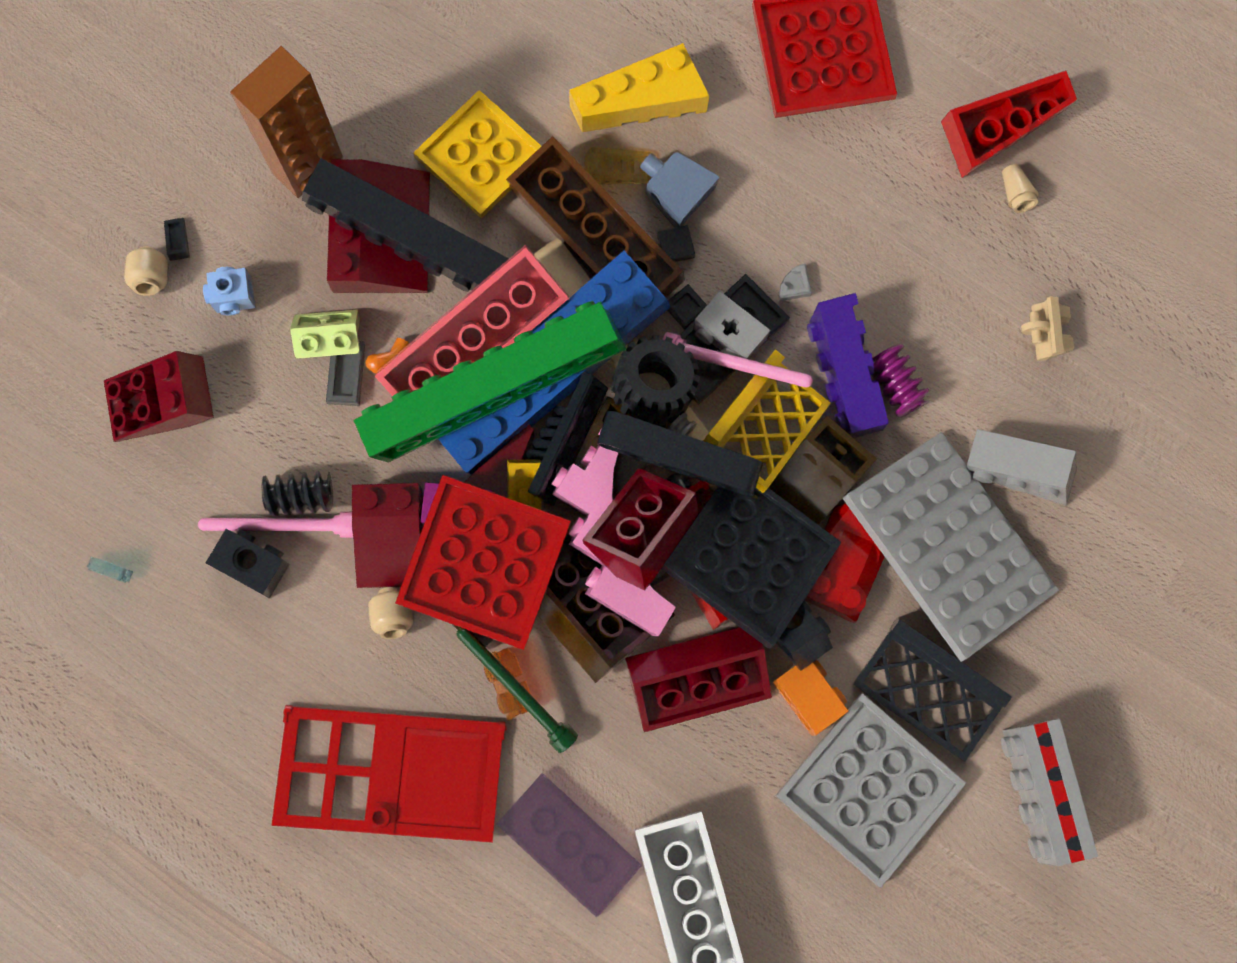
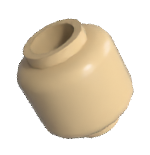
[124,246,168,296]
[368,587,413,639]

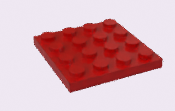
[752,0,897,118]
[395,475,571,650]

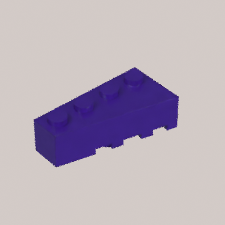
[807,293,889,438]

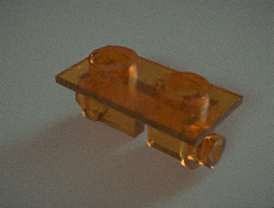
[484,648,531,721]

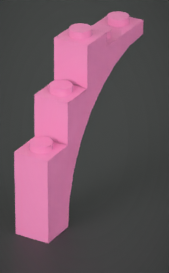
[552,428,676,636]

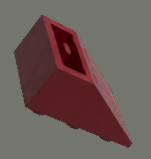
[104,351,214,442]

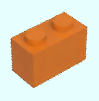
[773,660,849,736]

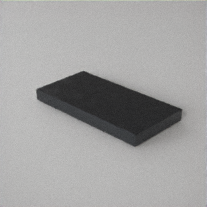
[680,274,790,405]

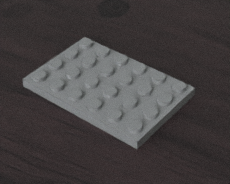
[843,432,1059,662]

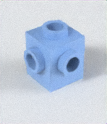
[203,266,255,316]

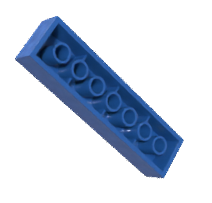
[438,250,671,475]

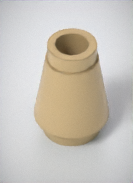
[1002,164,1039,213]

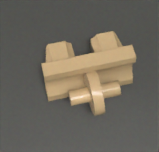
[1021,296,1074,361]

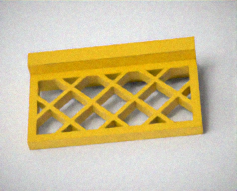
[702,349,830,493]

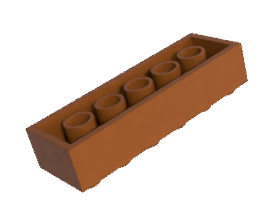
[230,46,343,198]

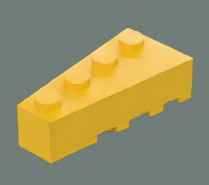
[569,43,709,132]

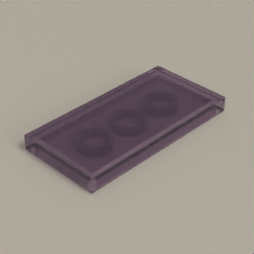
[496,773,642,918]

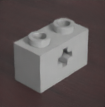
[693,291,770,360]

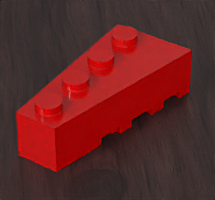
[941,70,1077,178]

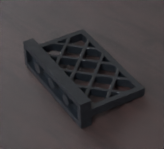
[853,618,1012,762]

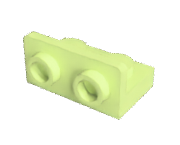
[290,309,360,358]

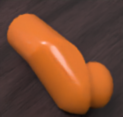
[366,337,410,374]

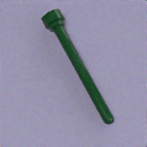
[456,628,578,753]

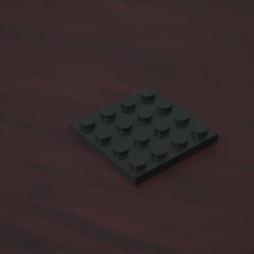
[661,486,841,649]

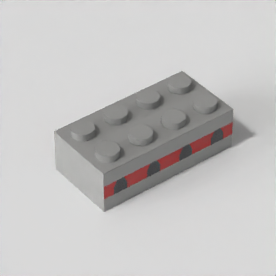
[1001,719,1098,866]

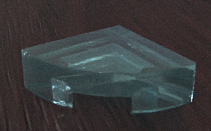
[87,557,133,583]

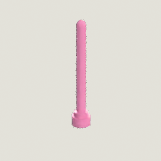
[663,332,813,387]
[198,512,353,538]

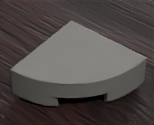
[779,263,812,301]

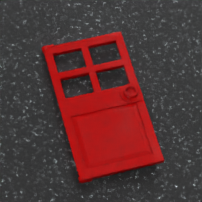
[271,705,507,843]

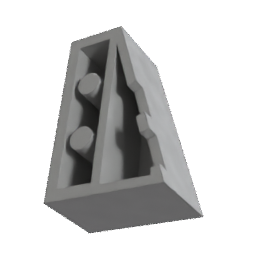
[967,429,1077,506]

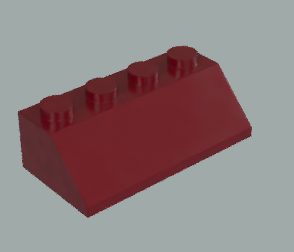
[625,627,772,732]

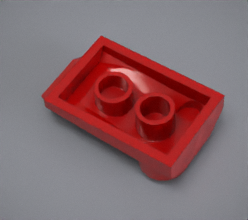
[804,503,885,624]

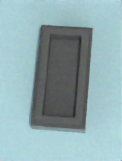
[326,341,365,406]

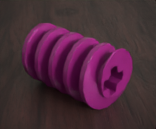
[873,344,930,417]

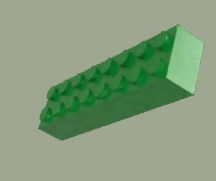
[353,301,627,463]

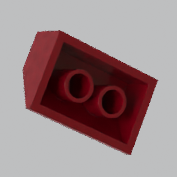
[582,468,699,590]

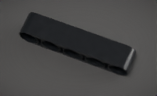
[597,411,763,496]

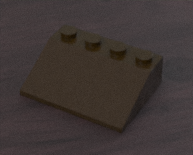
[538,532,675,683]

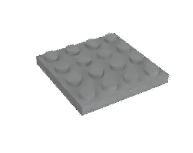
[775,693,966,888]

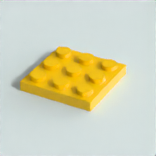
[413,90,541,219]

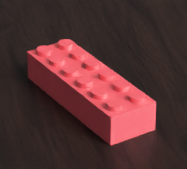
[375,245,569,396]

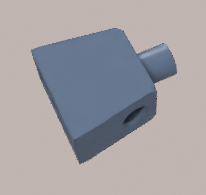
[640,152,720,228]

